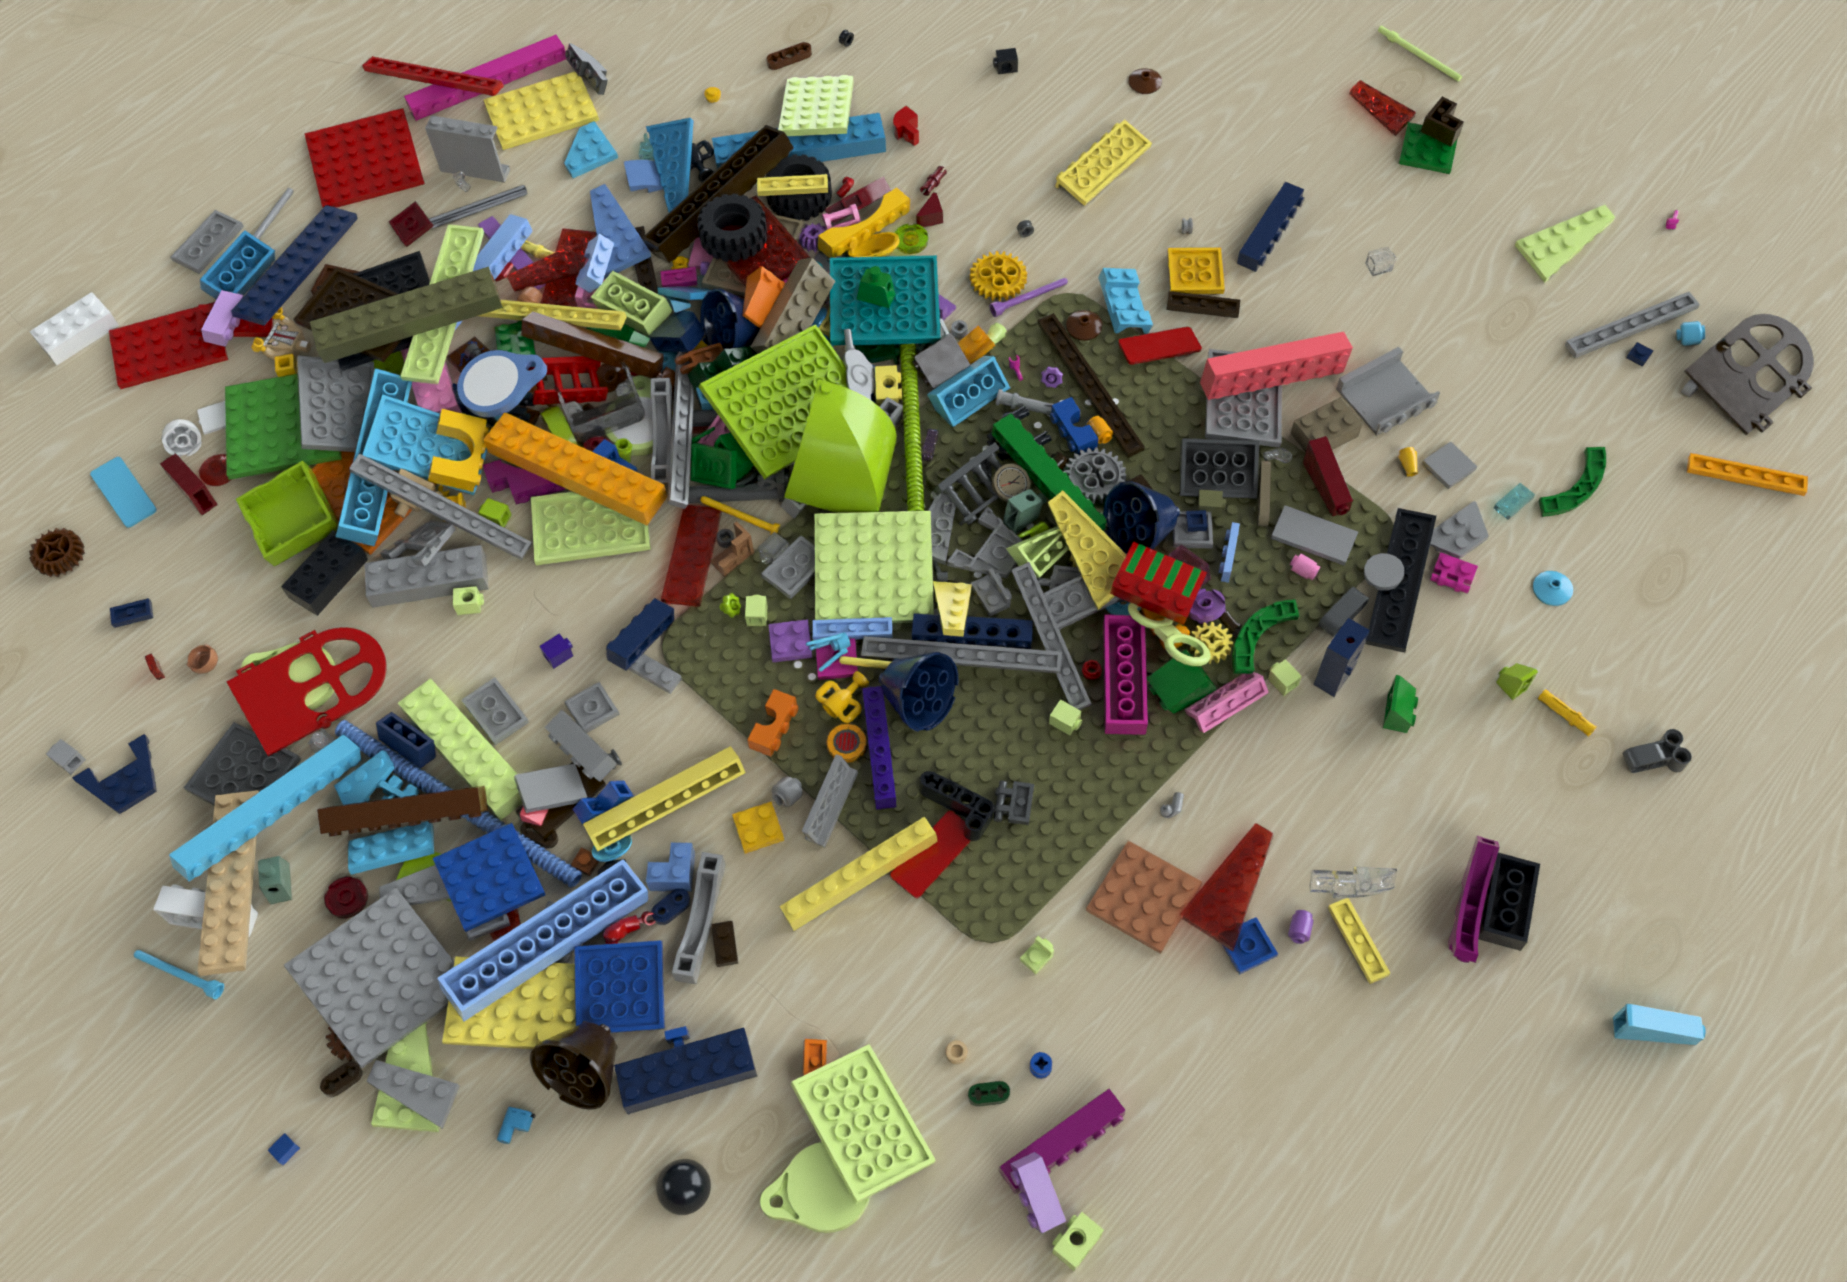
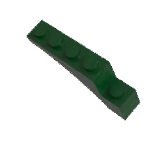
[688,346,757,391]

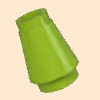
[614,438,632,463]

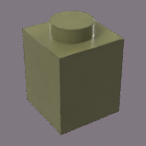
[1197,490,1226,518]

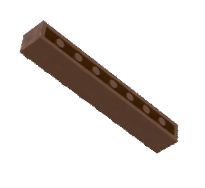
[521,311,664,378]
[317,786,488,837]

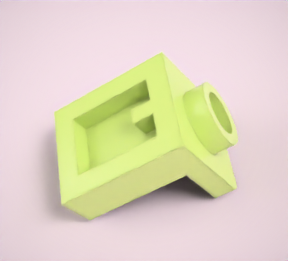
[1020,936,1054,974]

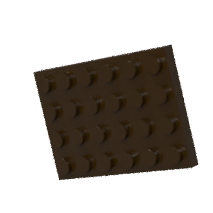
[293,267,402,363]

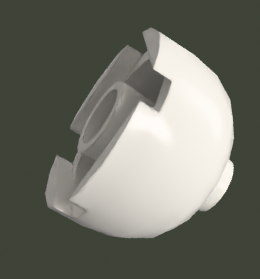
[161,419,202,457]

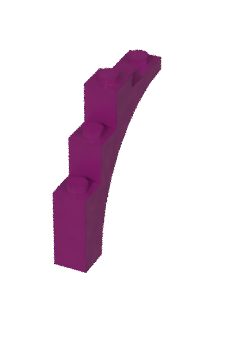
[1448,835,1500,963]

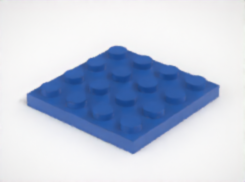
[433,823,546,932]
[575,940,665,1033]

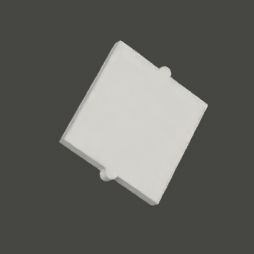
[197,401,226,435]

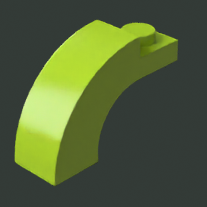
[540,406,578,445]

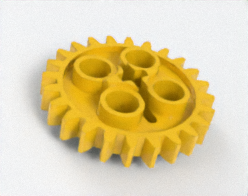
[970,251,1027,301]

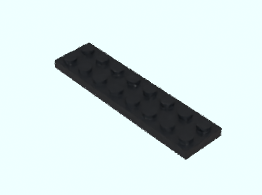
[1365,508,1437,653]

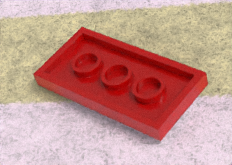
[196,304,274,337]

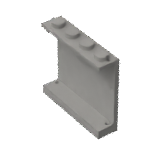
[425,115,510,183]
[1336,347,1440,436]

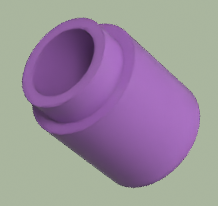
[1288,910,1314,944]

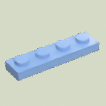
[813,617,892,640]

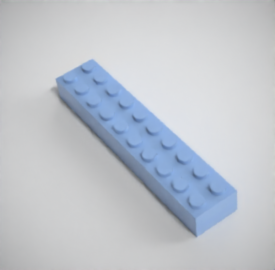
[437,859,648,1021]

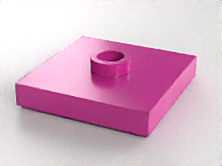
[816,638,858,680]

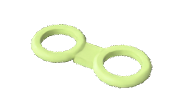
[1128,603,1211,666]

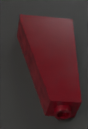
[1303,436,1353,517]
[160,453,218,515]

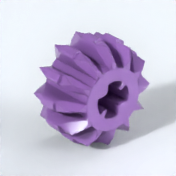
[799,222,826,253]

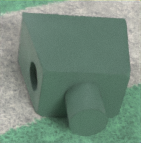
[1003,489,1047,534]
[258,856,292,904]

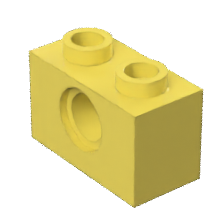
[875,365,902,407]

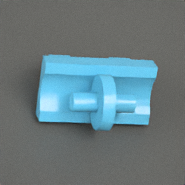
[378,775,419,799]

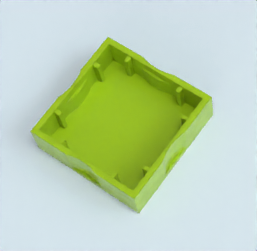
[236,461,339,567]

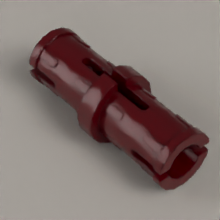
[920,166,947,196]

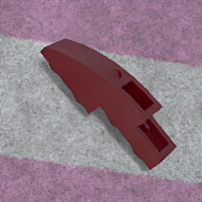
[824,176,891,225]

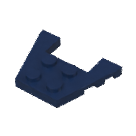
[72,734,157,814]

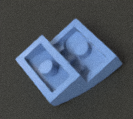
[624,160,664,193]

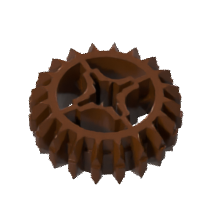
[29,528,85,577]

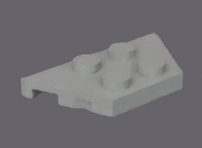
[1430,501,1489,559]

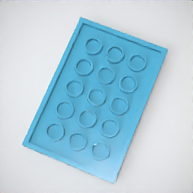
[363,395,490,495]

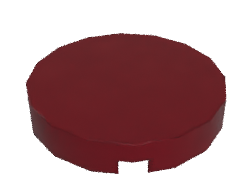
[324,876,368,919]

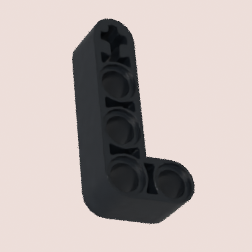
[919,771,994,841]

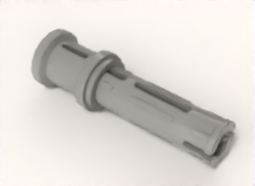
[996,389,1053,415]

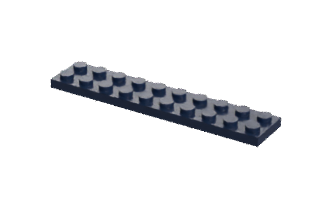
[231,205,358,326]

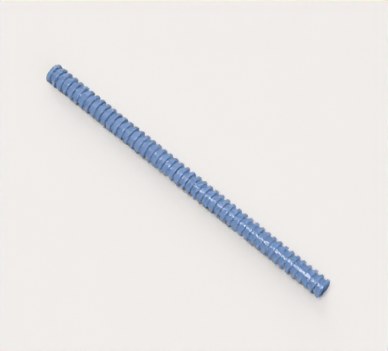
[335,720,582,888]

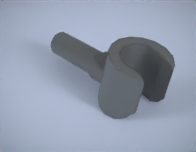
[932,561,948,582]

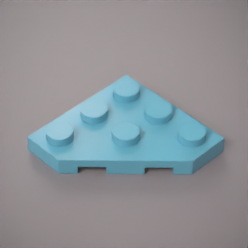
[564,121,618,178]

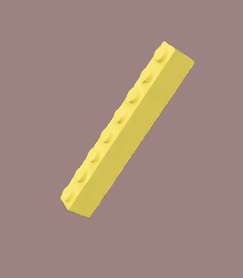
[583,746,746,852]
[779,816,938,931]

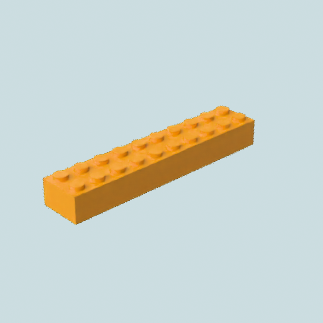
[483,412,667,525]

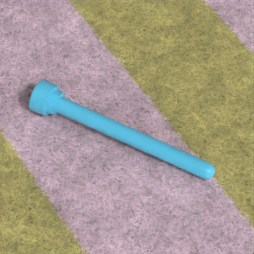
[134,950,225,999]

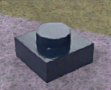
[1626,342,1654,367]
[1186,510,1208,532]

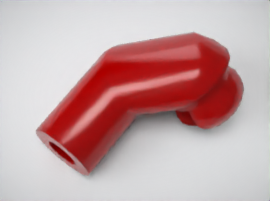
[836,176,854,199]

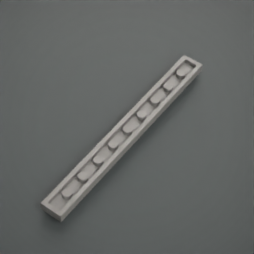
[667,351,694,509]
[349,453,532,560]
[861,636,1063,674]

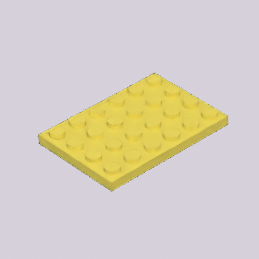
[483,71,599,150]
[442,956,576,1049]

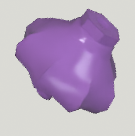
[1041,366,1063,388]

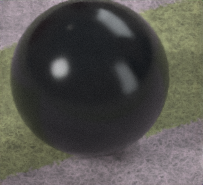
[656,1159,711,1215]

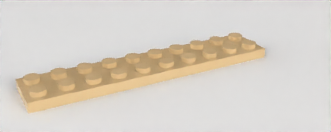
[197,790,259,976]

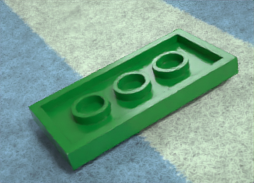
[495,321,536,355]

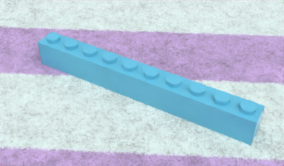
[169,735,362,882]

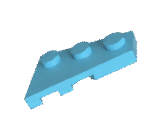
[334,750,395,805]

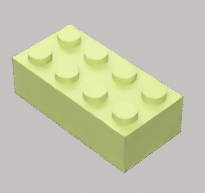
[591,271,672,336]

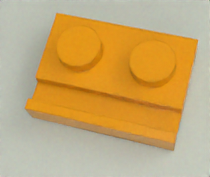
[958,325,996,365]

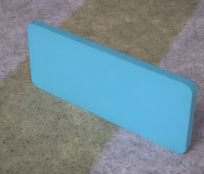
[90,457,157,528]

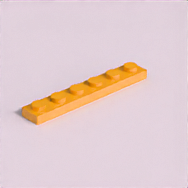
[1687,453,1808,496]

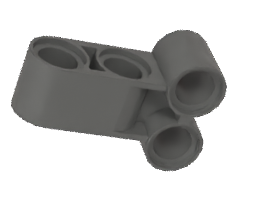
[1622,729,1692,773]

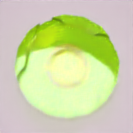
[895,224,929,254]

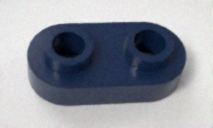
[652,889,691,925]

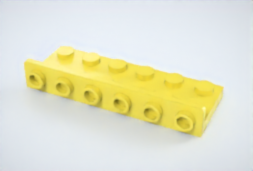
[1055,119,1152,206]

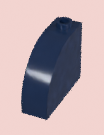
[648,310,704,353]

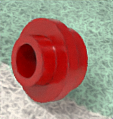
[1082,660,1102,680]

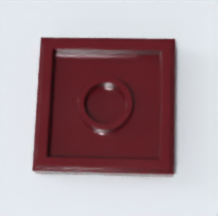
[389,201,434,247]

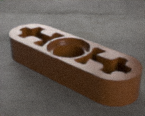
[767,42,812,70]

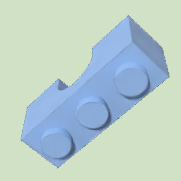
[575,234,614,293]

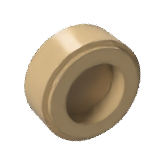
[946,1040,968,1064]

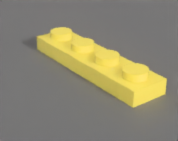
[757,174,828,196]
[1328,897,1390,984]

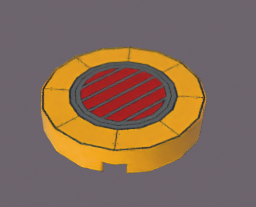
[826,723,867,763]

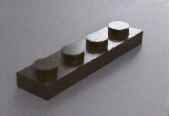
[1166,291,1241,318]

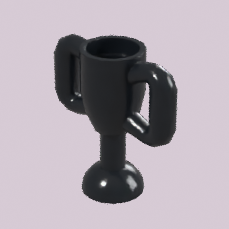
[690,140,714,183]

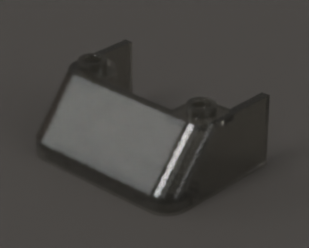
[554,361,645,442]

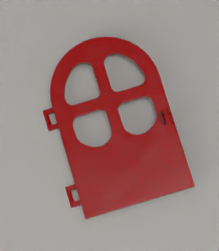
[226,627,387,756]

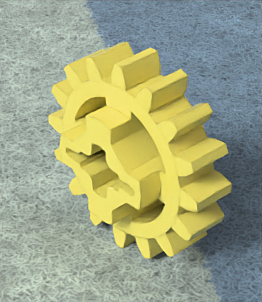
[1190,622,1233,664]

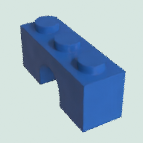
[1050,397,1098,456]

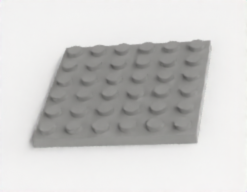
[284,888,454,1069]

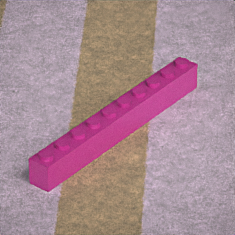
[404,35,566,121]

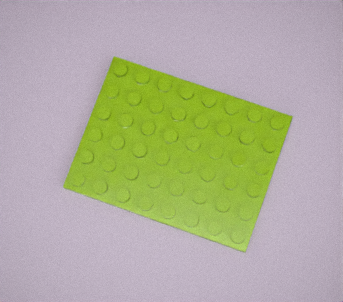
[698,324,848,480]

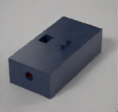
[1313,618,1370,697]

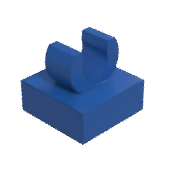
[664,1026,690,1047]

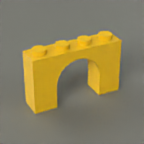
[427,409,489,492]

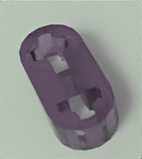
[922,428,939,461]

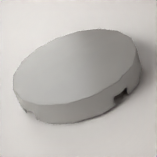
[1364,553,1404,591]

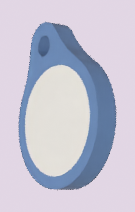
[457,350,547,417]

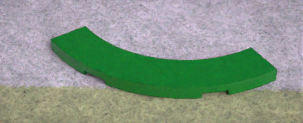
[1539,447,1606,517]
[1232,599,1300,674]

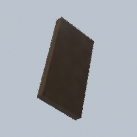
[516,762,606,840]

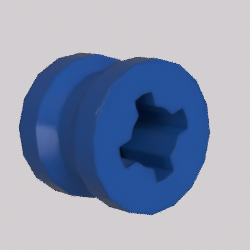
[1030,1052,1052,1079]

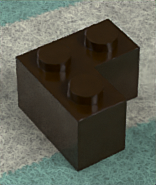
[1421,96,1464,147]

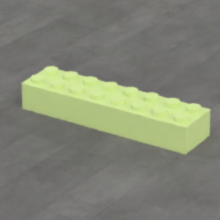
[398,678,522,821]

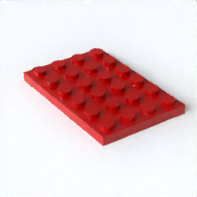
[109,302,229,389]

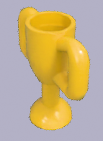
[815,671,870,723]

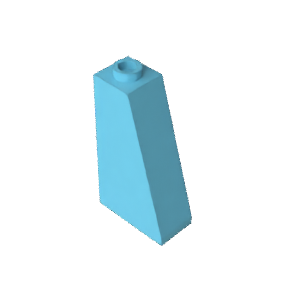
[1613,1004,1706,1045]

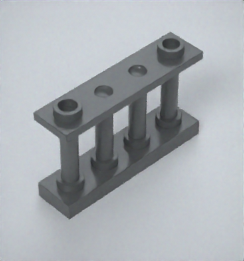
[933,442,1002,526]

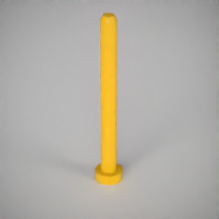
[700,496,780,537]

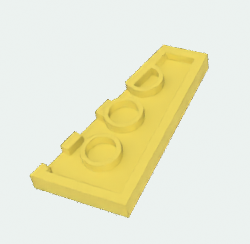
[933,581,972,637]

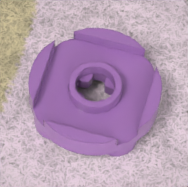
[1188,589,1226,625]

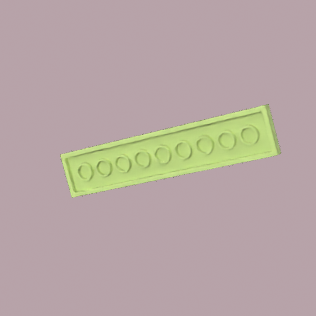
[400,224,484,384]

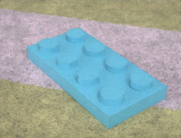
[348,821,434,875]

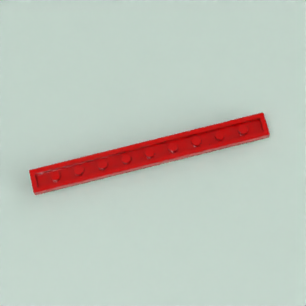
[362,56,504,96]

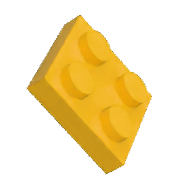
[732,801,785,853]

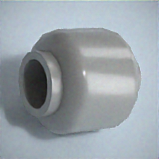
[772,776,803,807]

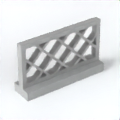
[802,754,858,848]

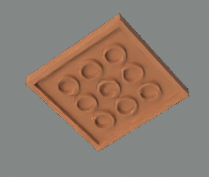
[1086,840,1202,954]

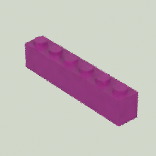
[999,1088,1126,1194]

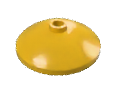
[848,232,900,257]

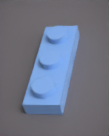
[1219,522,1240,583]

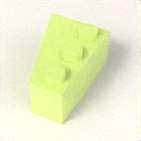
[1006,526,1069,578]

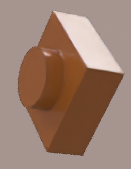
[571,847,599,876]

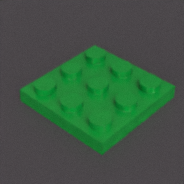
[1399,122,1458,174]

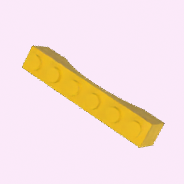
[818,188,910,258]

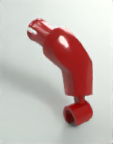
[603,911,656,944]

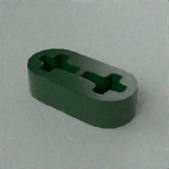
[968,1081,1010,1107]

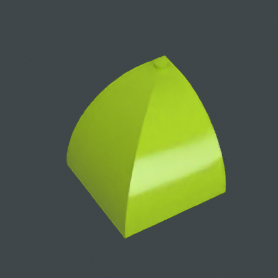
[784,379,897,513]

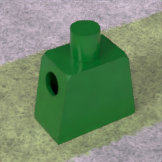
[857,266,895,308]

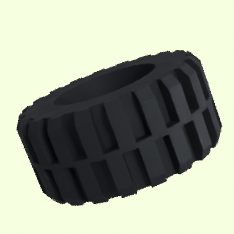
[765,154,832,221]
[697,194,768,262]

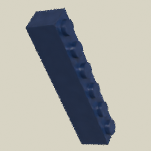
[1237,181,1305,272]

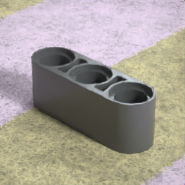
[1318,587,1370,637]

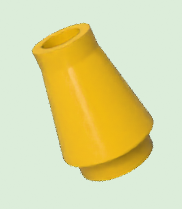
[1398,447,1418,477]

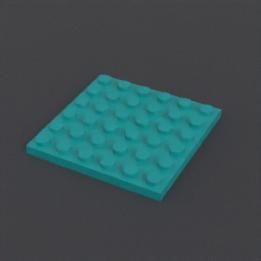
[830,255,941,346]

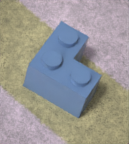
[646,843,695,892]

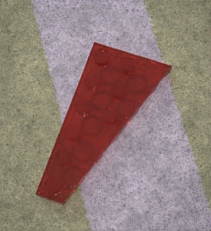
[1180,823,1273,951]

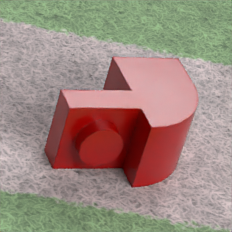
[893,105,919,146]

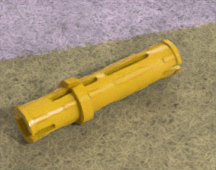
[1538,689,1597,737]

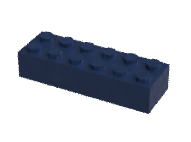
[614,1027,757,1114]

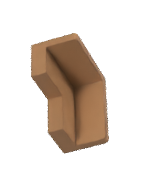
[711,521,754,577]

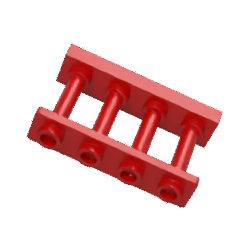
[528,356,608,405]

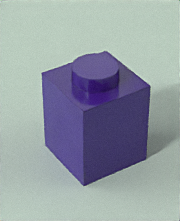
[539,633,573,669]

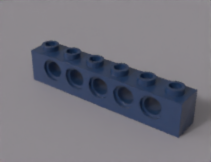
[912,614,1033,649]

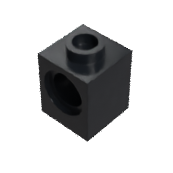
[993,48,1018,74]

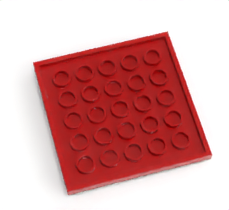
[304,108,425,208]

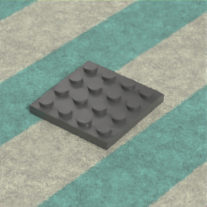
[184,722,301,806]

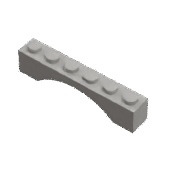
[651,378,672,491]
[672,852,726,984]

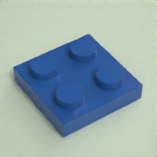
[1218,917,1278,975]

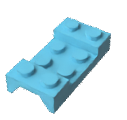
[1098,268,1153,334]

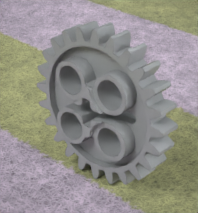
[1064,447,1126,504]

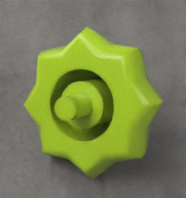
[719,593,741,618]

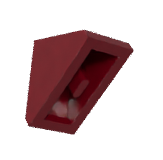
[916,192,943,228]

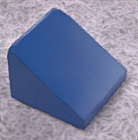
[268,1133,300,1165]

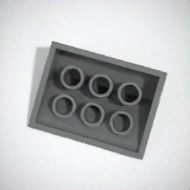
[1180,438,1259,499]

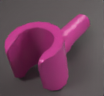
[1666,210,1679,229]
[1009,355,1023,381]

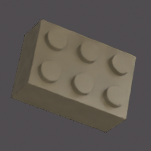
[1291,397,1362,452]

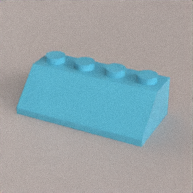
[927,356,1010,427]

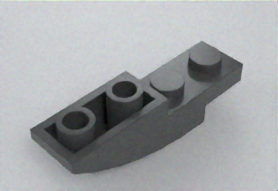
[565,43,608,95]

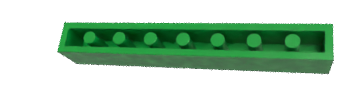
[992,414,1107,531]

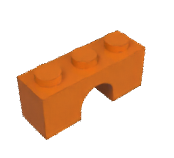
[747,689,799,757]

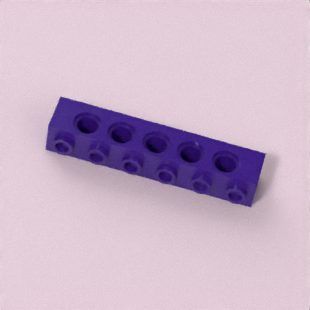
[862,686,897,810]

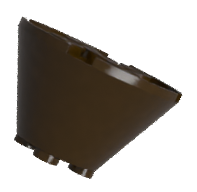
[530,1021,618,1110]

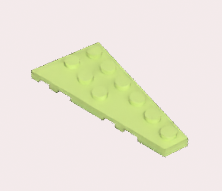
[1515,205,1615,283]
[371,1022,439,1132]

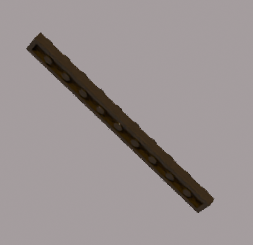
[1038,313,1145,458]

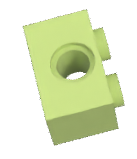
[1052,1212,1104,1271]

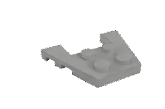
[947,507,1022,578]
[380,520,456,566]

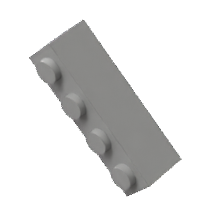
[545,710,617,781]

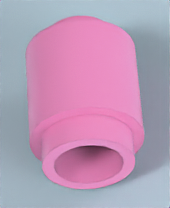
[1290,554,1321,580]

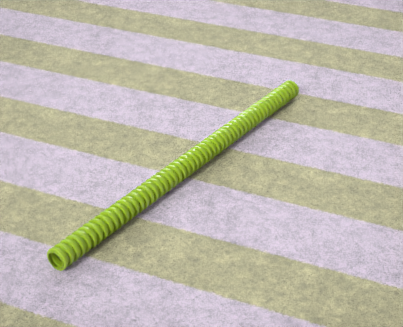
[900,344,925,511]

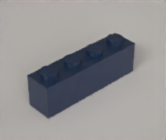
[606,598,674,671]

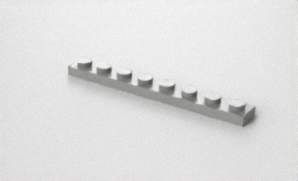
[1565,292,1700,358]
[1012,562,1092,710]

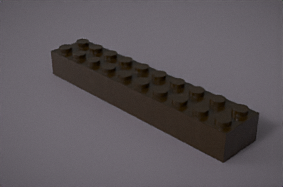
[641,125,794,263]

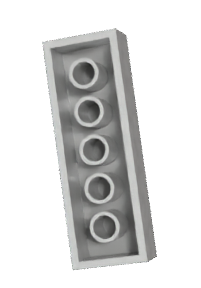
[365,545,489,608]

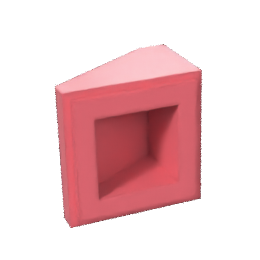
[520,806,549,826]

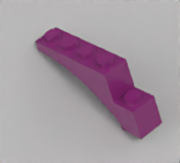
[483,459,566,505]

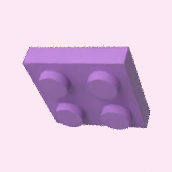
[769,619,812,662]

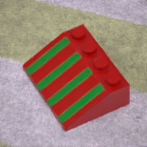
[1110,542,1207,625]

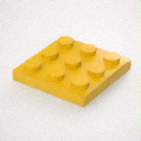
[1167,247,1225,294]

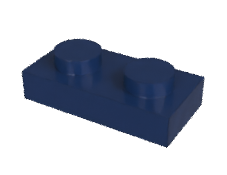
[110,598,154,628]

